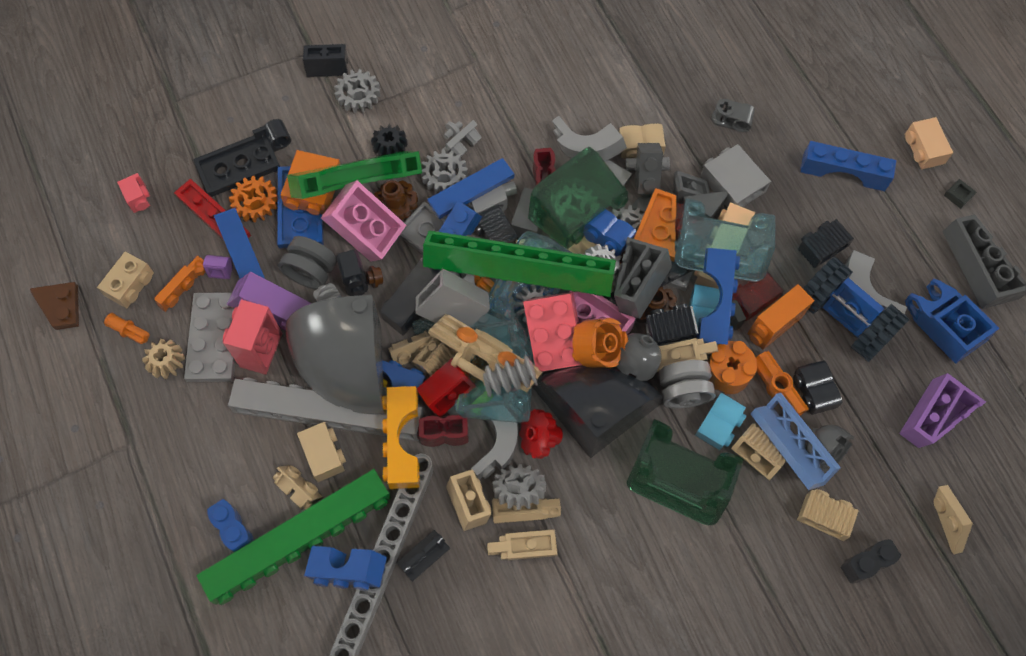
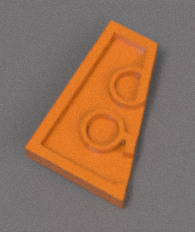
[634,188,676,262]

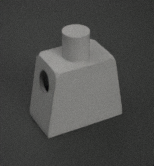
[463,177,517,214]

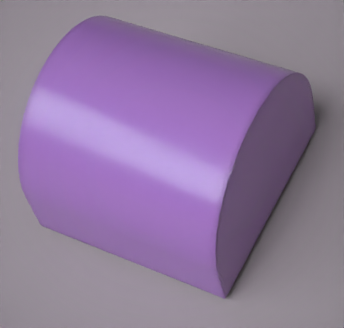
[203,255,232,279]

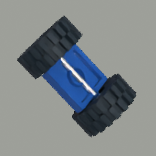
[803,257,910,362]

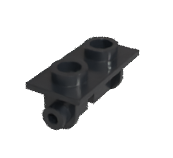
[396,530,451,582]

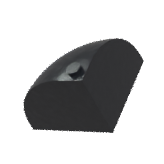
[532,365,663,458]

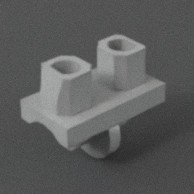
[443,120,482,157]

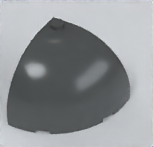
[286,295,384,414]

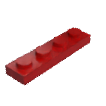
[174,179,251,239]

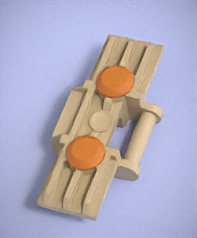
[428,314,542,392]

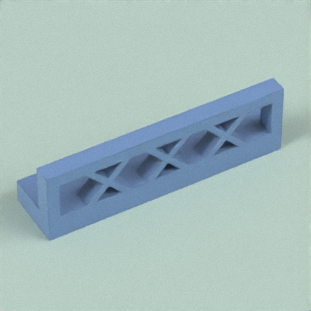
[751,393,841,490]

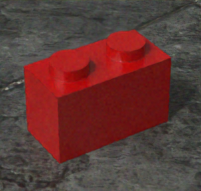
[417,358,476,417]

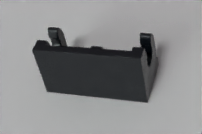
[303,44,348,77]

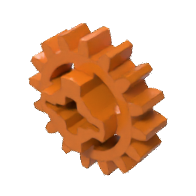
[229,176,278,223]

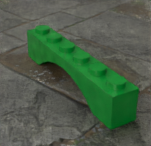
[287,151,422,199]

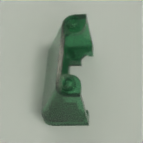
[528,147,629,249]
[627,419,744,526]

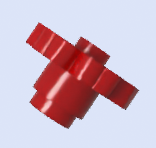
[519,409,563,459]

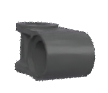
[711,99,755,132]

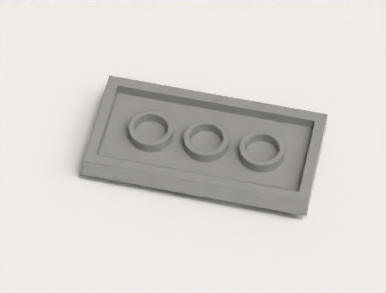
[184,293,235,382]

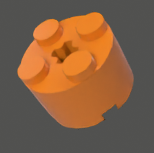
[572,318,628,368]
[707,341,757,394]

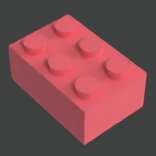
[523,292,582,371]
[223,299,283,375]

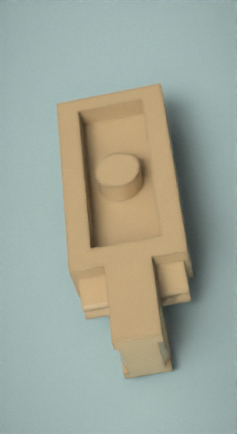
[657,338,719,372]
[492,498,561,523]
[487,530,557,560]

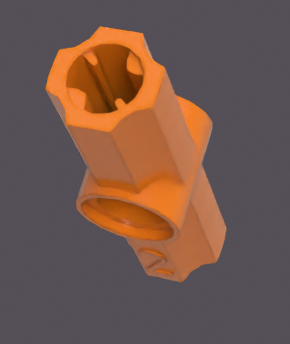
[756,351,809,416]

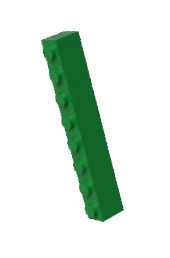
[423,230,616,297]
[196,469,391,605]

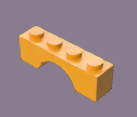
[382,386,420,489]

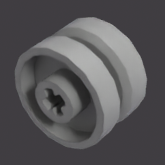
[658,360,716,409]

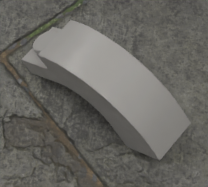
[552,116,627,163]
[845,250,907,316]
[471,395,518,480]

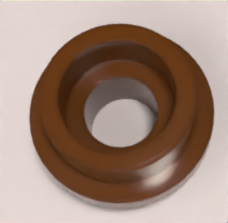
[366,266,383,288]

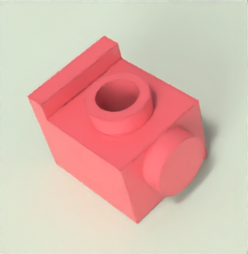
[117,173,150,213]

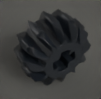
[371,123,408,156]

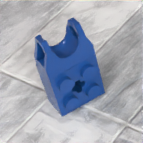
[905,279,999,364]

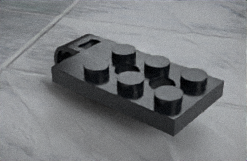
[193,119,292,197]

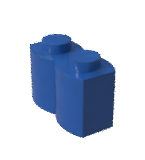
[582,207,637,257]
[207,499,254,552]

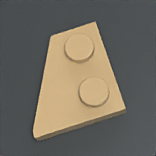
[934,485,973,554]

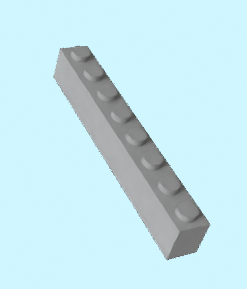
[228,377,424,441]

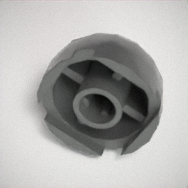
[616,333,662,381]
[806,424,854,473]

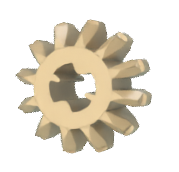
[142,338,185,379]

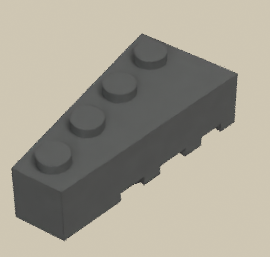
[942,214,1026,309]

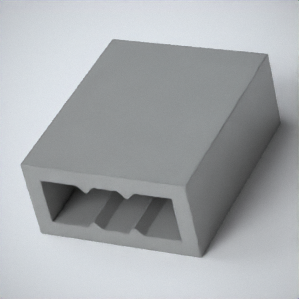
[700,144,771,208]
[416,269,490,328]

